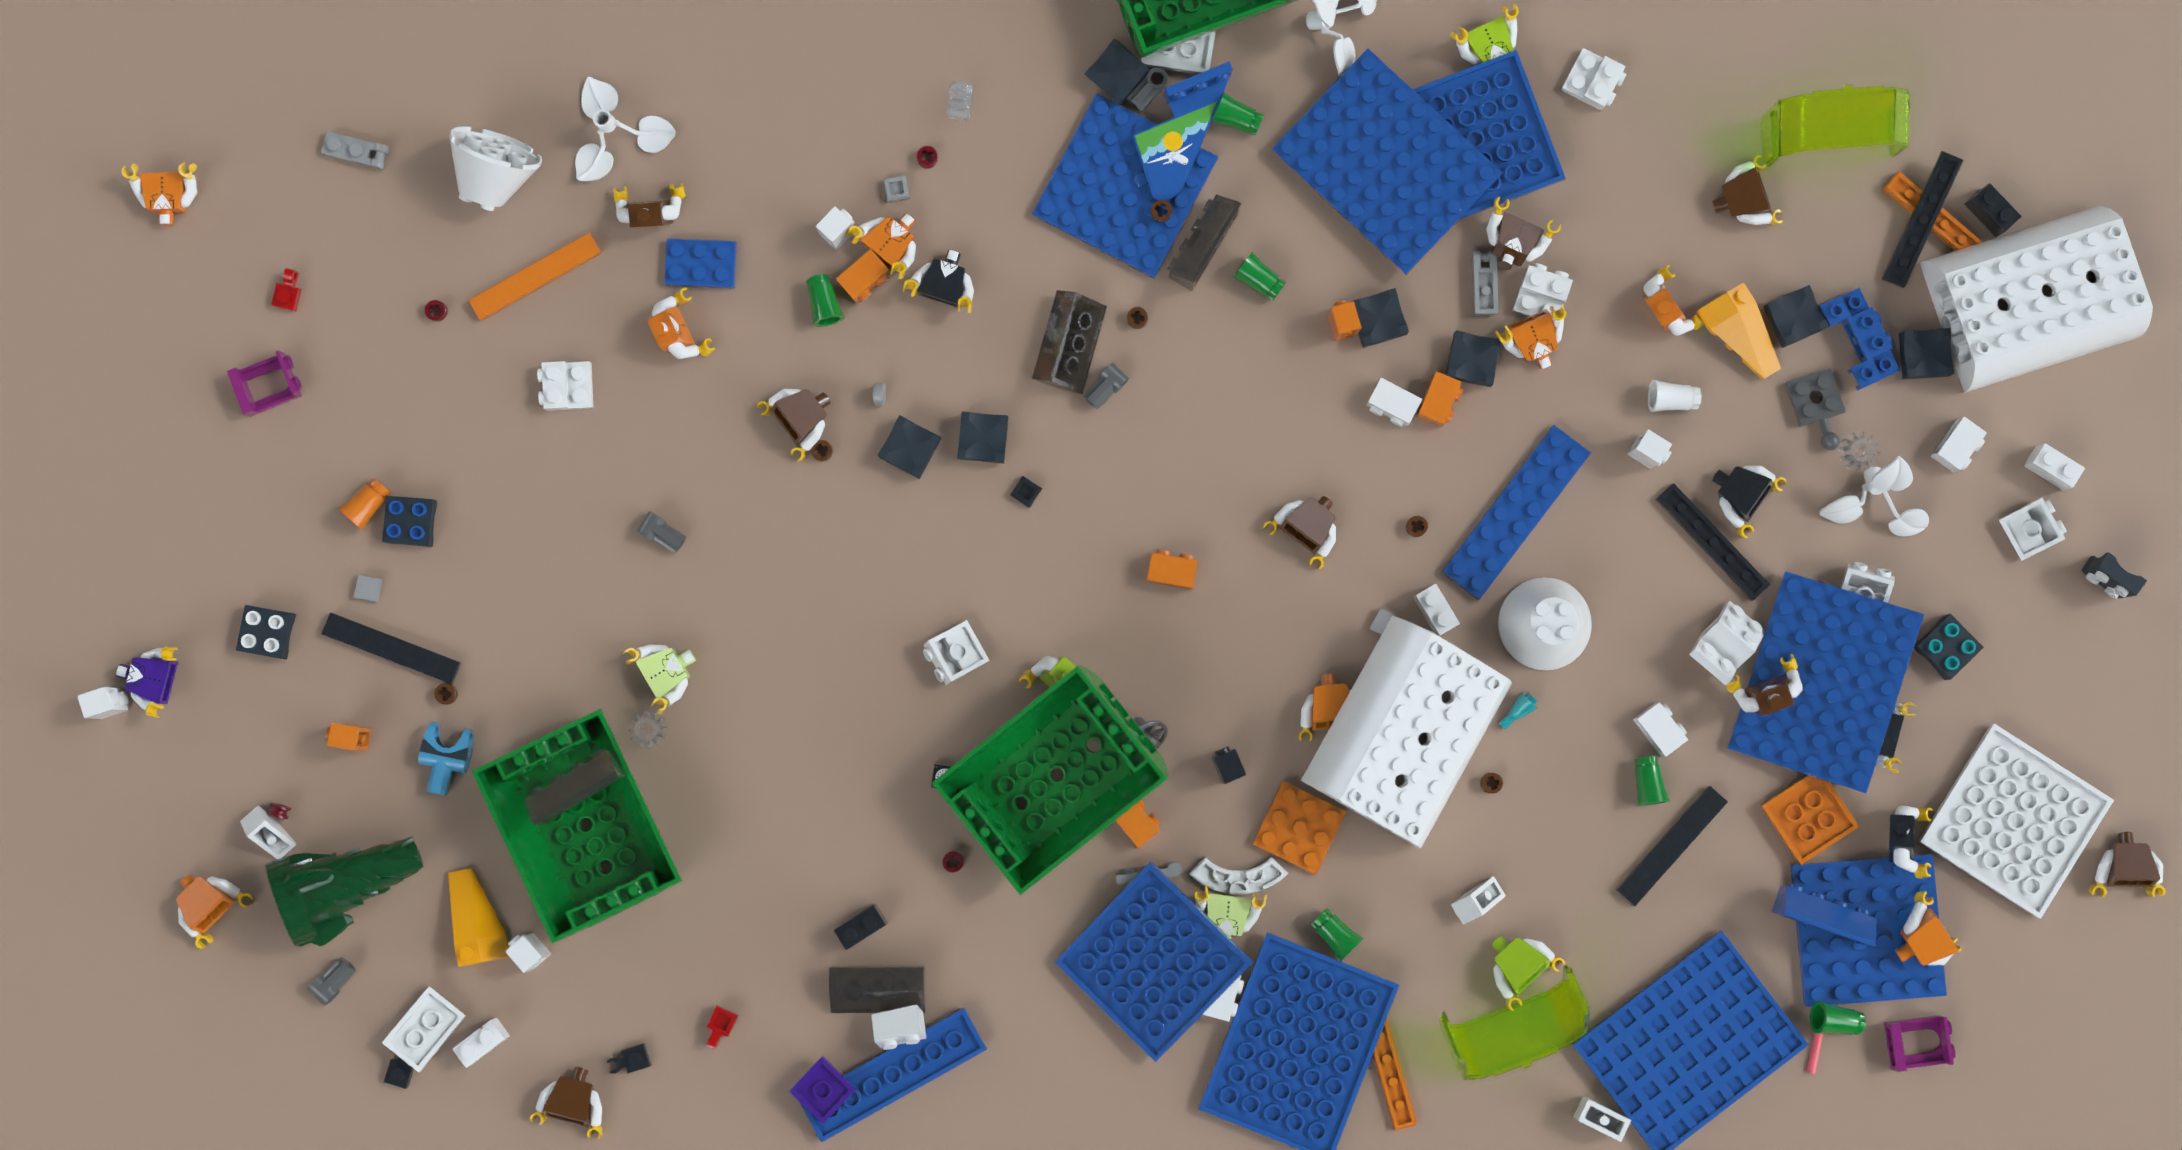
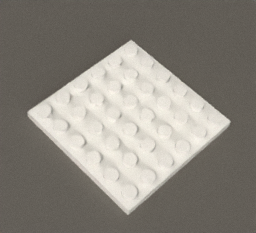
[1918,723,2114,919]

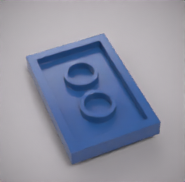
[665,239,737,288]

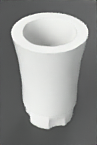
[1648,380,1701,412]

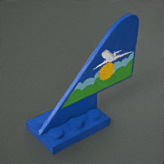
[1132,61,1233,201]

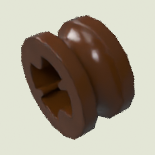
[1151,200,1172,223]
[1127,307,1148,329]
[811,440,833,462]
[1406,516,1428,537]
[434,683,458,705]
[1480,773,1503,793]

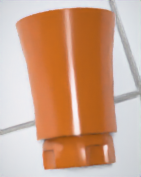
[338,478,391,530]

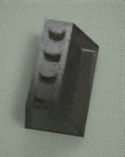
[1167,195,1241,291]
[1032,290,1107,394]
[525,749,626,825]
[829,965,925,1013]

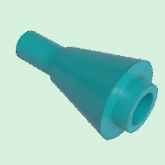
[1499,692,1538,729]

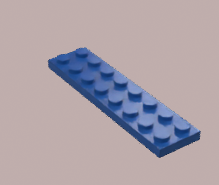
[1442,425,1591,600]
[800,1007,987,1143]

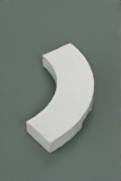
[1189,857,1288,894]

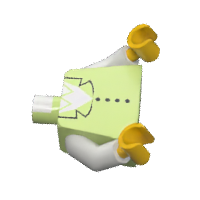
[622,644,696,715]
[1194,886,1267,939]

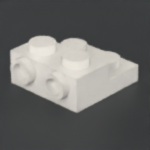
[1561,48,1627,111]
[1512,263,1573,317]
[537,361,593,411]
[1999,497,2067,561]
[1841,562,1895,603]
[923,620,990,685]

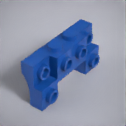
[1819,288,1900,391]

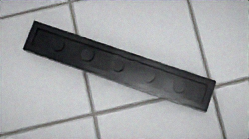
[1882,151,1964,288]
[1655,483,1770,601]
[322,612,461,684]
[1616,786,1728,906]

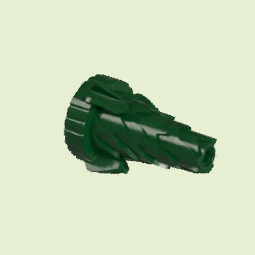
[265,836,423,947]

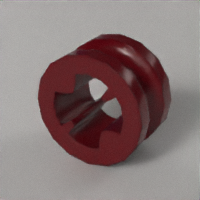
[917,146,938,169]
[425,300,448,321]
[267,802,291,819]
[942,851,964,873]

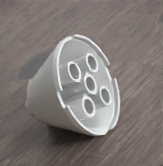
[449,126,542,211]
[1498,577,1592,670]

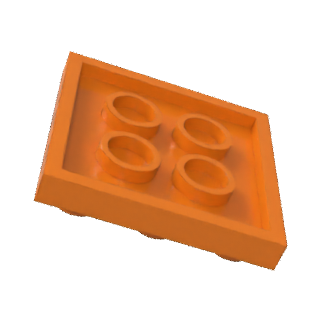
[1760,775,1860,865]
[1252,781,1346,875]

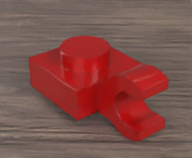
[271,268,301,312]
[706,1005,739,1049]

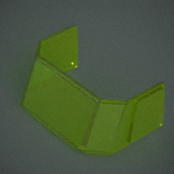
[1760,84,1910,167]
[1439,965,1590,1080]

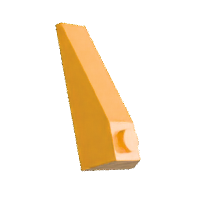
[1696,282,1781,380]
[448,868,509,967]

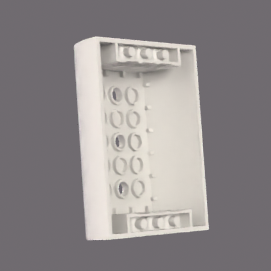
[1919,206,2153,393]
[1301,616,1512,849]

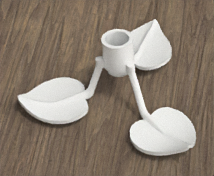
[1306,0,1377,77]
[575,77,676,182]
[1819,456,1929,537]

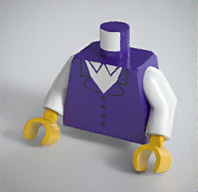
[116,646,179,719]

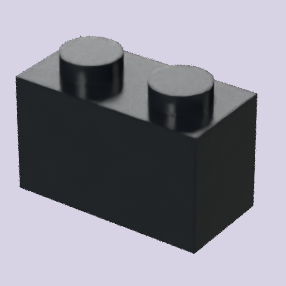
[1964,183,2022,237]
[1212,746,1247,784]
[834,904,888,950]

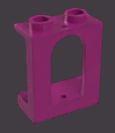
[227,351,302,417]
[1884,1015,1956,1072]

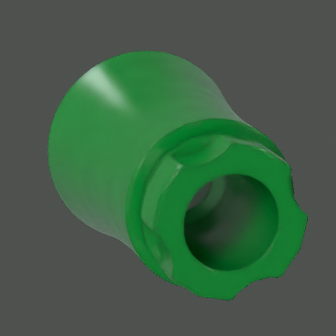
[1211,92,1264,136]
[1233,252,1286,301]
[806,274,845,327]
[1634,756,1670,806]
[1311,908,1364,961]
[1809,1001,1866,1035]

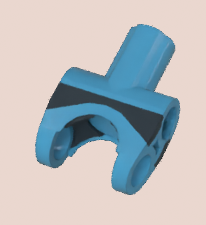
[418,721,473,795]

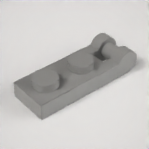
[321,131,390,170]
[1472,251,1498,315]
[1116,862,1181,885]

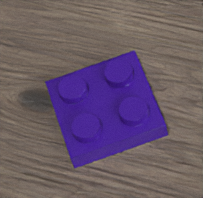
[789,1056,857,1124]

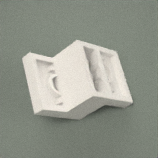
[1689,601,1765,685]

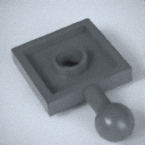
[1785,368,1846,450]

